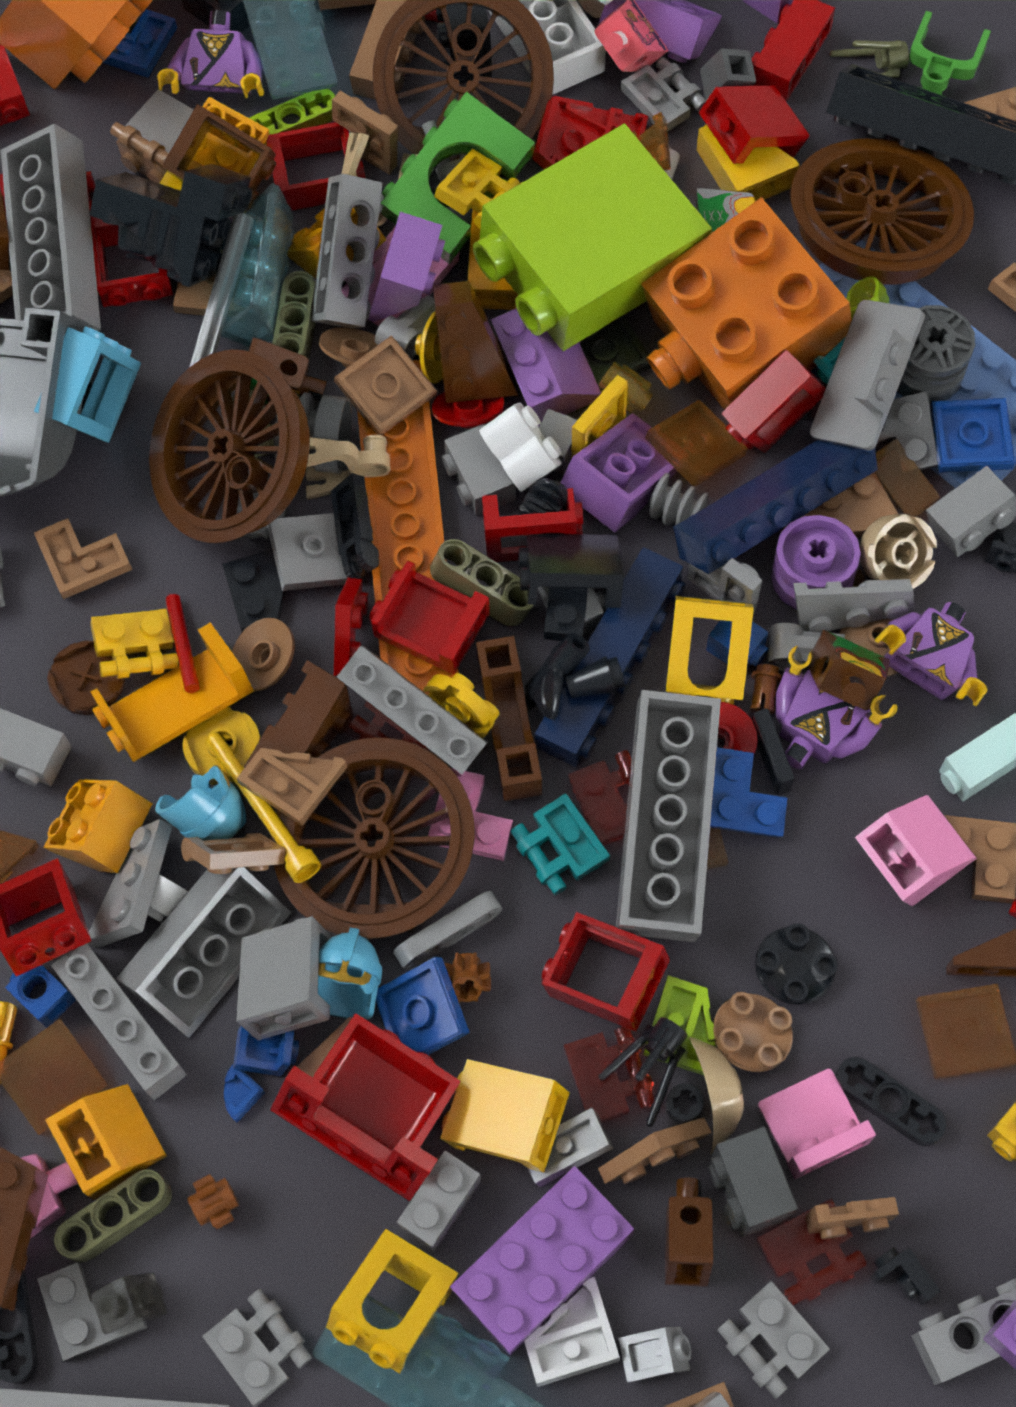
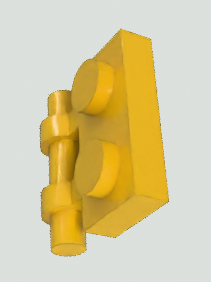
[434,149,520,229]
[90,609,178,679]

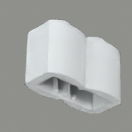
[479,403,562,492]

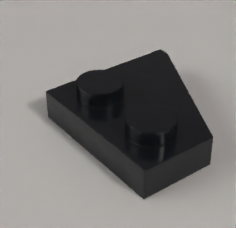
[222,549,286,632]

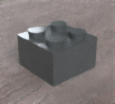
[707,1126,798,1238]

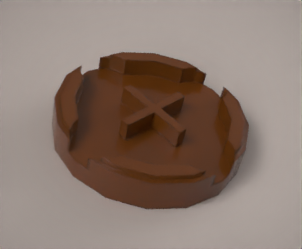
[47,640,125,715]

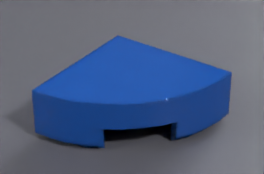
[223,1065,265,1123]

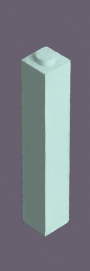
[939,713,1016,802]

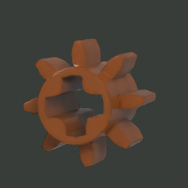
[444,952,491,1002]
[187,1173,239,1230]

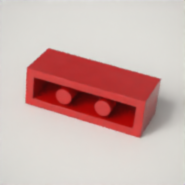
[751,0,835,102]

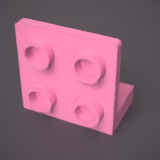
[758,1069,876,1180]

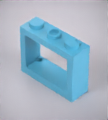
[34,326,141,443]

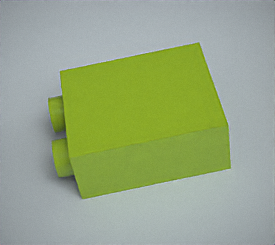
[473,123,712,351]

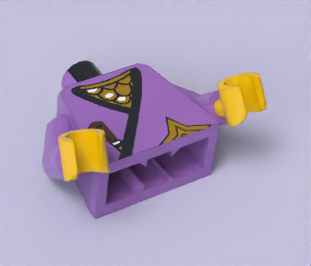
[157,10,264,98]
[875,602,988,707]
[776,645,897,769]

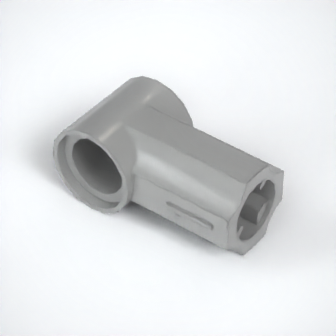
[375,295,435,359]
[768,623,845,671]

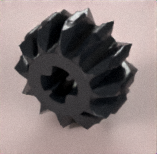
[517,478,567,536]

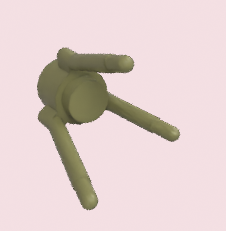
[829,40,909,78]

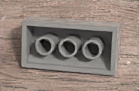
[116,867,292,1038]

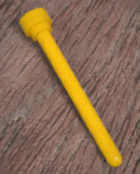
[207,732,321,883]

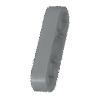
[393,891,503,971]

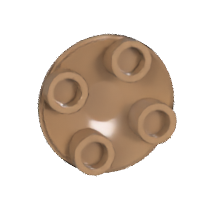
[713,992,793,1072]

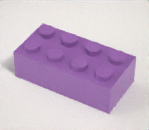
[450,1166,634,1356]

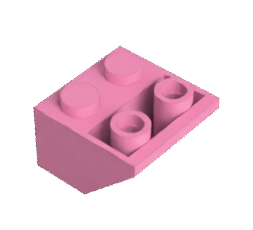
[855,795,977,906]

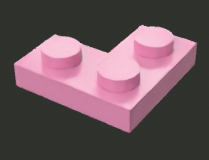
[428,767,513,861]

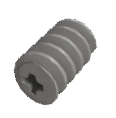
[649,473,719,526]

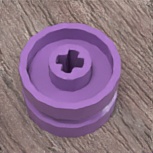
[771,515,861,610]

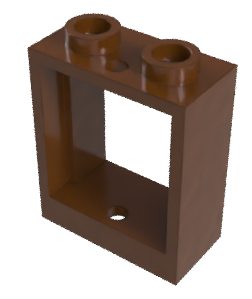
[161,104,276,213]

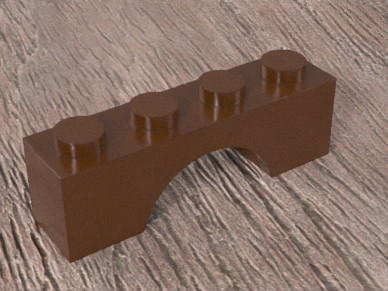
[476,636,542,802]

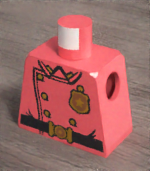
[594,0,669,72]

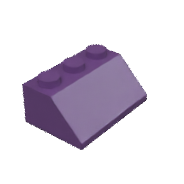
[599,0,722,63]
[491,308,601,426]

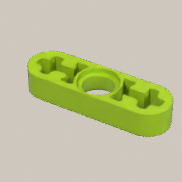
[250,88,335,146]

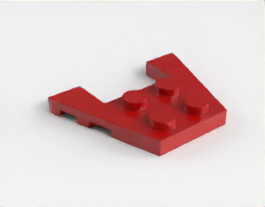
[532,96,649,170]

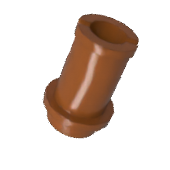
[750,664,782,715]

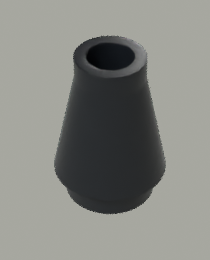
[565,656,626,699]

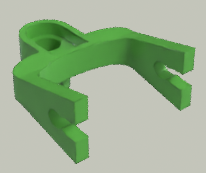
[909,11,991,95]

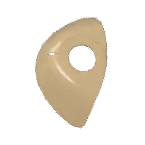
[689,1037,744,1155]

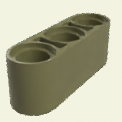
[273,271,316,360]
[430,539,534,626]
[54,1170,172,1263]

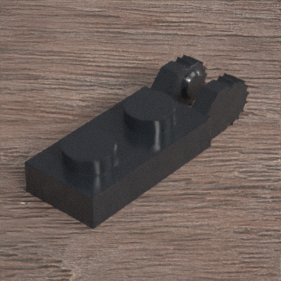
[331,473,380,579]

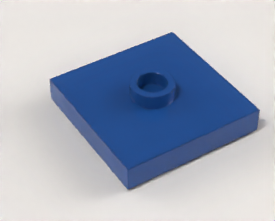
[931,398,1016,473]
[376,957,470,1055]

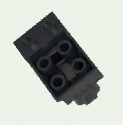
[90,164,252,287]

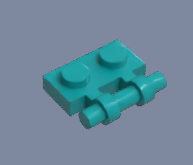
[510,793,610,896]

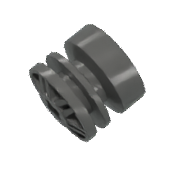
[897,305,975,404]
[274,392,352,475]

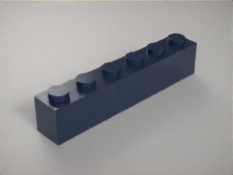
[673,440,878,574]
[535,547,686,768]

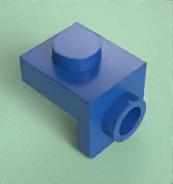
[233,1026,299,1077]

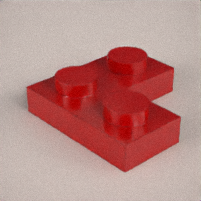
[334,578,368,676]

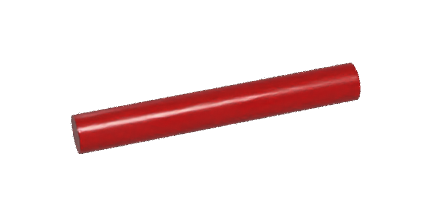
[165,594,200,693]

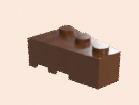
[433,281,518,403]
[244,660,353,768]
[0,1147,48,1311]

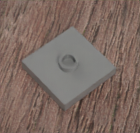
[267,513,348,591]

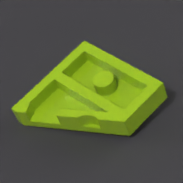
[643,975,716,1075]

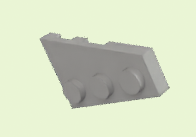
[793,579,915,632]
[87,819,172,948]

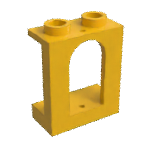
[666,596,754,705]
[326,1229,458,1374]

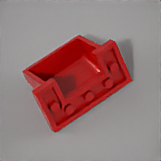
[270,1013,461,1201]

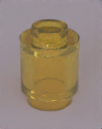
[598,361,654,414]

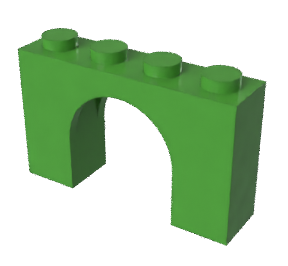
[381,92,535,264]

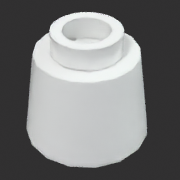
[148,875,188,923]

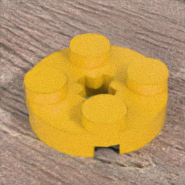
[423,673,500,738]
[183,707,261,785]

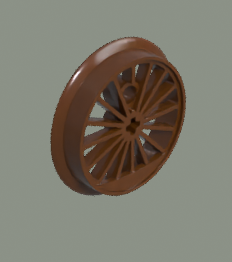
[373,0,554,161]
[791,138,974,285]
[149,349,310,543]
[271,738,475,939]

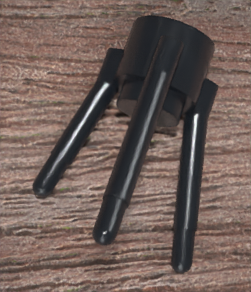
[598,1017,688,1127]

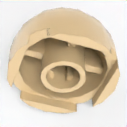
[859,514,937,589]

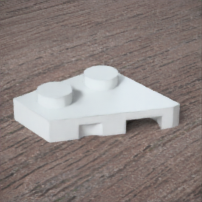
[524,1277,620,1387]

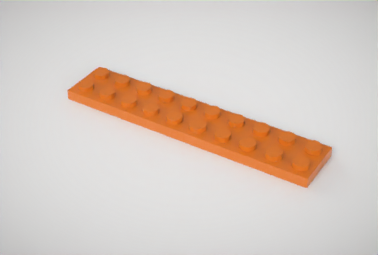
[357,360,459,695]

